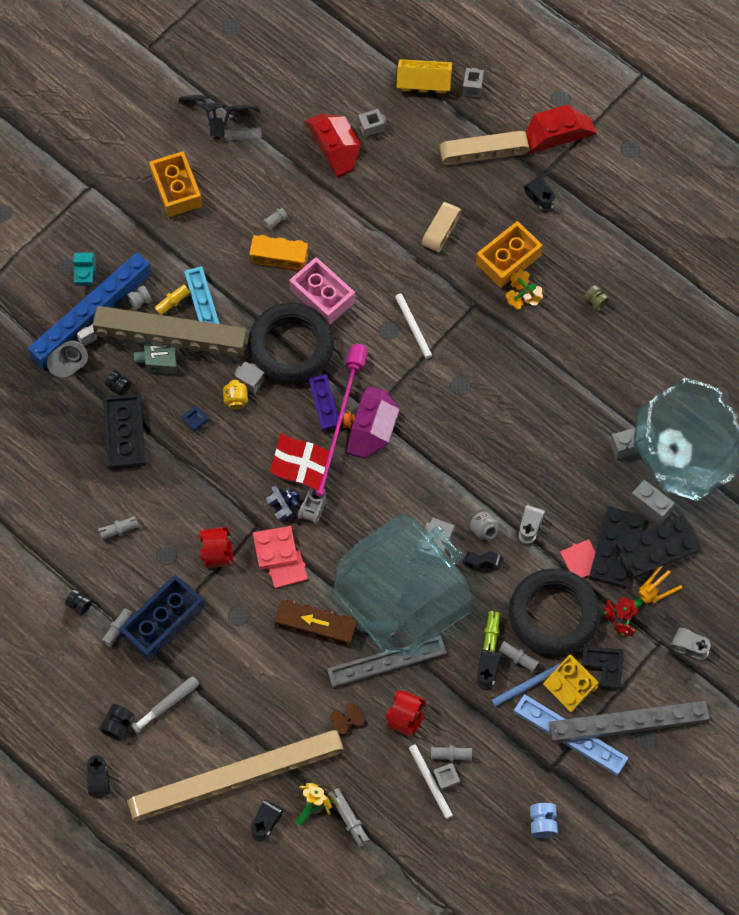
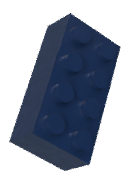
[119,574,205,662]

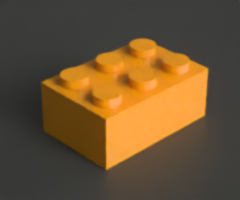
[149,151,203,218]
[476,221,543,288]

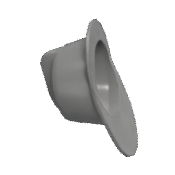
[47,341,88,377]

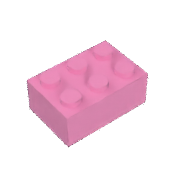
[289,257,355,325]

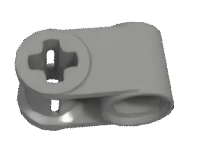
[298,488,326,525]
[518,505,545,545]
[670,628,711,660]

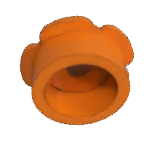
[342,411,355,430]

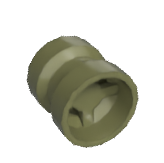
[583,285,610,311]

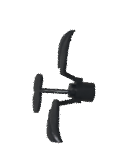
[178,95,260,136]

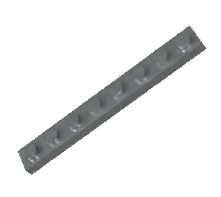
[548,701,710,743]

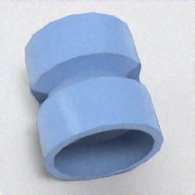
[530,803,558,838]

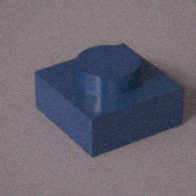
[181,405,208,432]

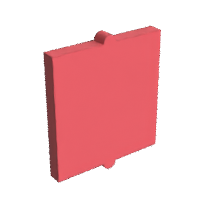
[560,539,595,578]
[269,550,308,589]

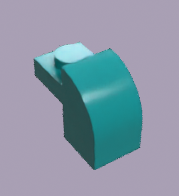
[73,252,96,286]

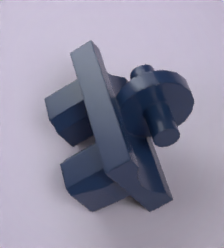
[266,485,300,522]

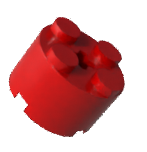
[199,527,233,568]
[385,690,427,737]

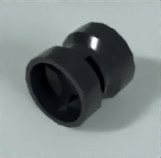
[105,370,131,395]
[65,588,93,616]

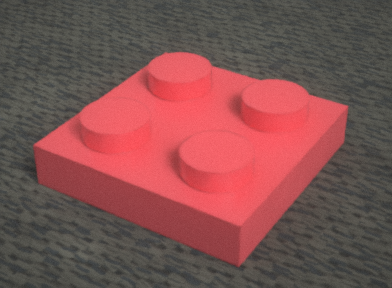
[253,526,298,570]

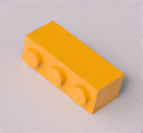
[249,235,308,271]

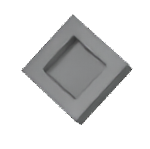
[433,763,460,790]

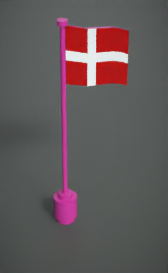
[270,344,368,497]

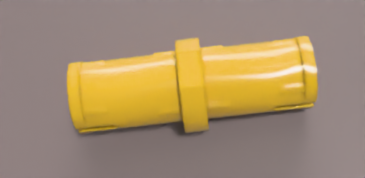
[155,284,190,315]

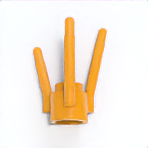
[638,566,682,604]

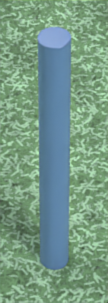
[491,663,561,707]

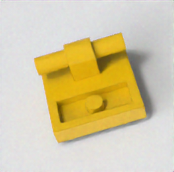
[543,655,599,712]

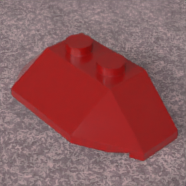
[526,104,596,154]
[305,113,361,177]

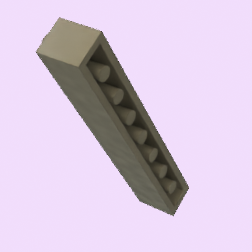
[93,306,246,357]

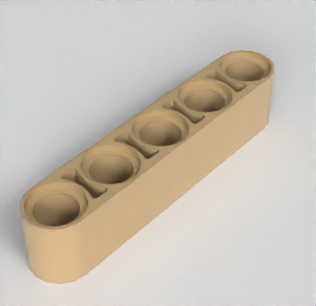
[439,131,530,165]

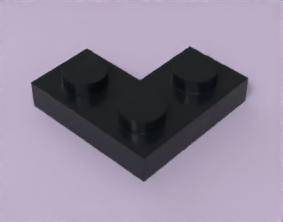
[582,646,623,690]

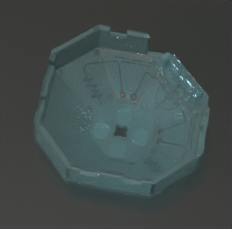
[633,377,739,501]

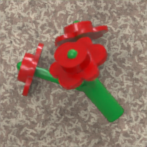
[604,597,643,637]

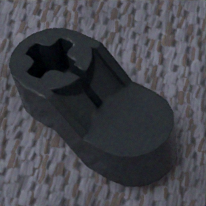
[462,551,504,571]

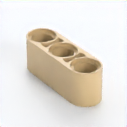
[421,202,462,253]

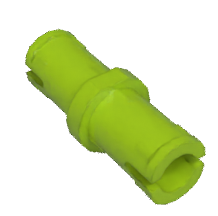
[483,611,501,652]

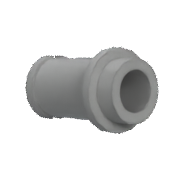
[264,208,288,229]

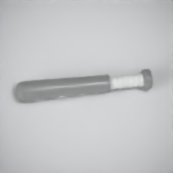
[130,677,199,734]

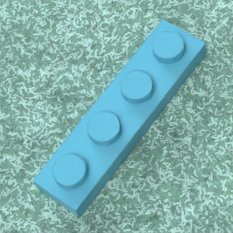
[184,266,219,324]

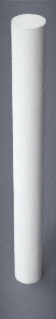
[395,294,432,359]
[409,745,453,819]

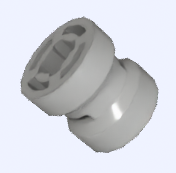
[127,286,152,310]

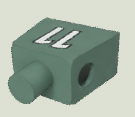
[134,342,177,375]

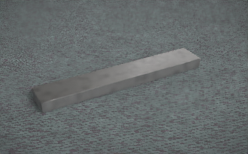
[327,635,447,689]

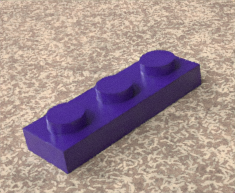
[308,374,341,431]

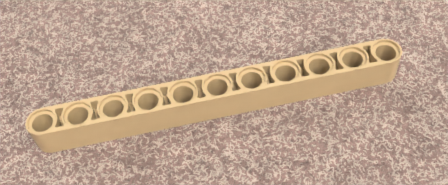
[127,730,344,821]

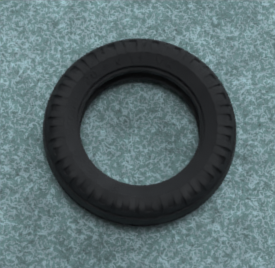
[248,303,334,384]
[509,568,600,656]

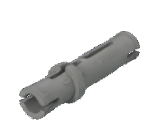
[328,788,370,847]

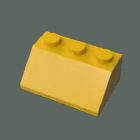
[397,59,452,93]

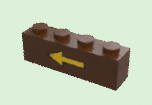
[274,599,357,648]

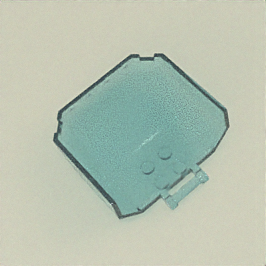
[334,513,474,654]

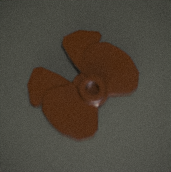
[330,703,364,735]

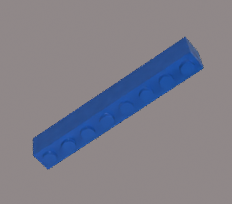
[28,253,152,370]

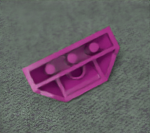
[346,386,399,459]

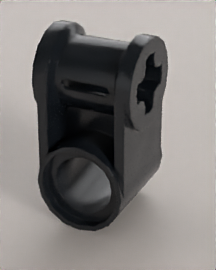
[524,176,555,212]
[477,649,502,690]
[87,755,110,796]
[251,799,284,842]

